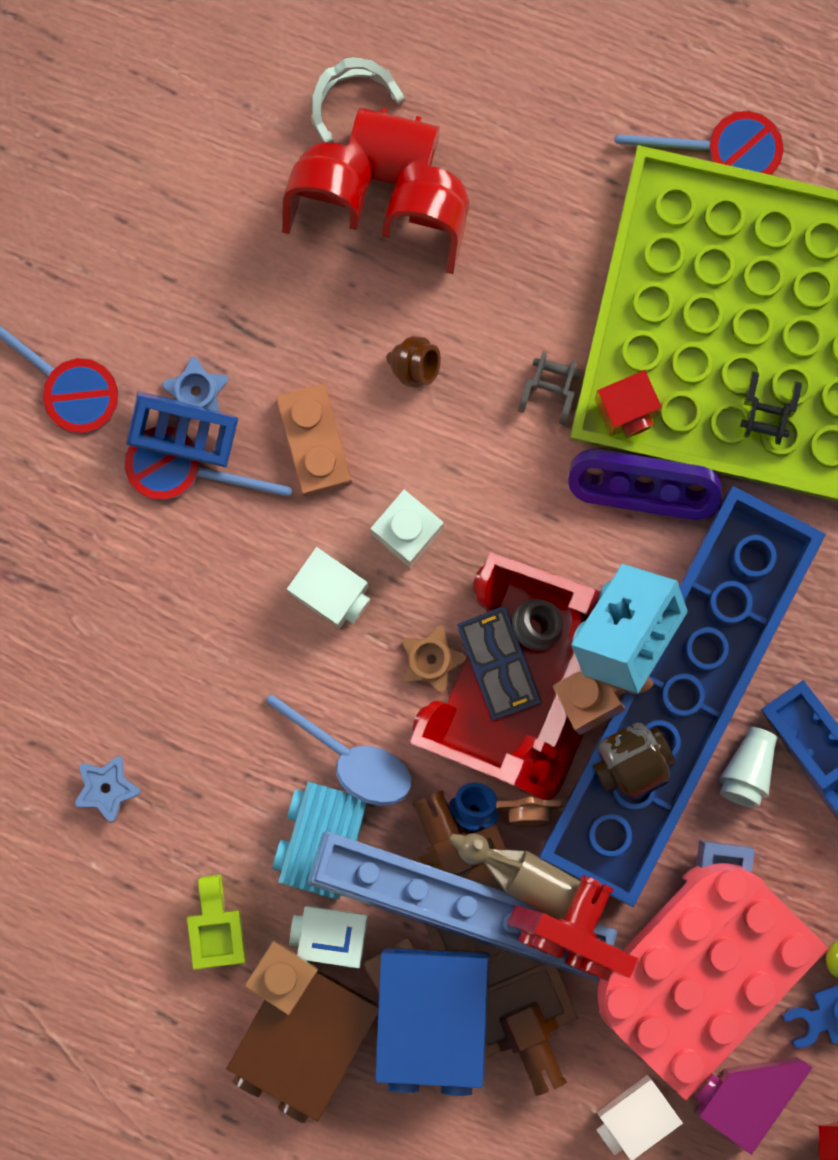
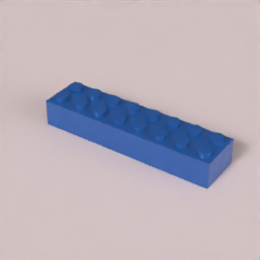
[538,486,826,907]

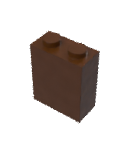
[226,970,379,1123]

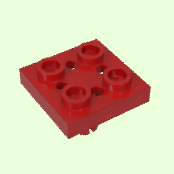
[507,875,639,982]

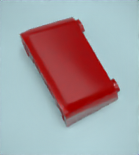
[409,552,600,800]

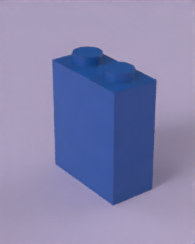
[375,947,490,1096]

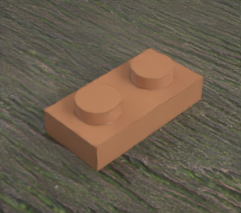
[276,383,353,496]

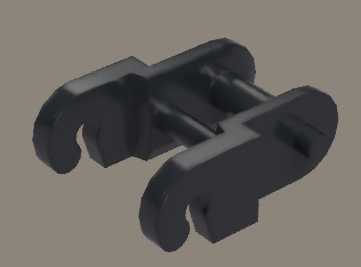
[740,371,802,445]

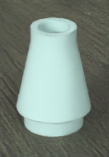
[719,727,778,808]

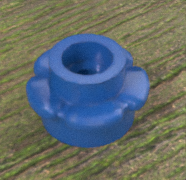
[449,782,499,832]

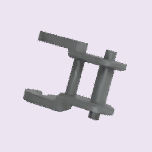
[518,351,581,425]

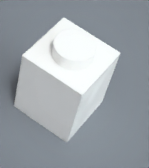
[596,1075,683,1160]

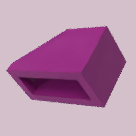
[694,1057,813,1155]

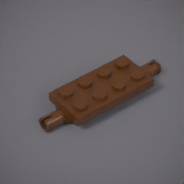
[412,790,578,1096]

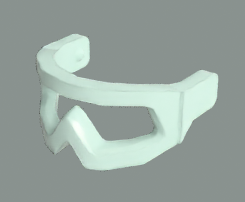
[311,57,405,143]

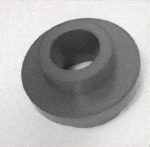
[512,599,563,651]

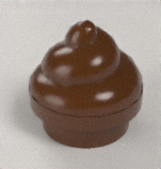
[386,336,441,388]

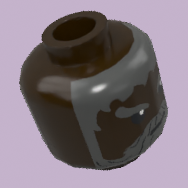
[592,723,676,801]

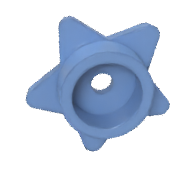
[162,357,228,420]
[75,756,141,823]

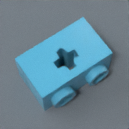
[571,564,688,694]

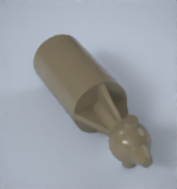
[448,833,581,920]

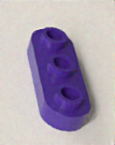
[568,449,722,520]

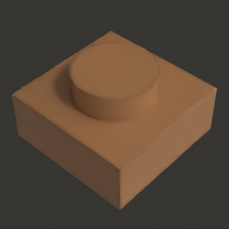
[245,940,319,1015]

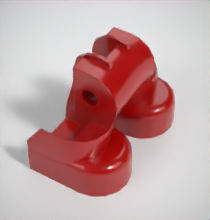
[282,107,469,274]

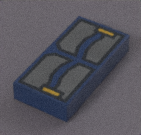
[457,606,542,722]

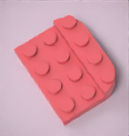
[597,863,828,1101]

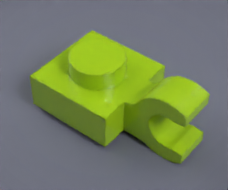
[187,874,246,970]

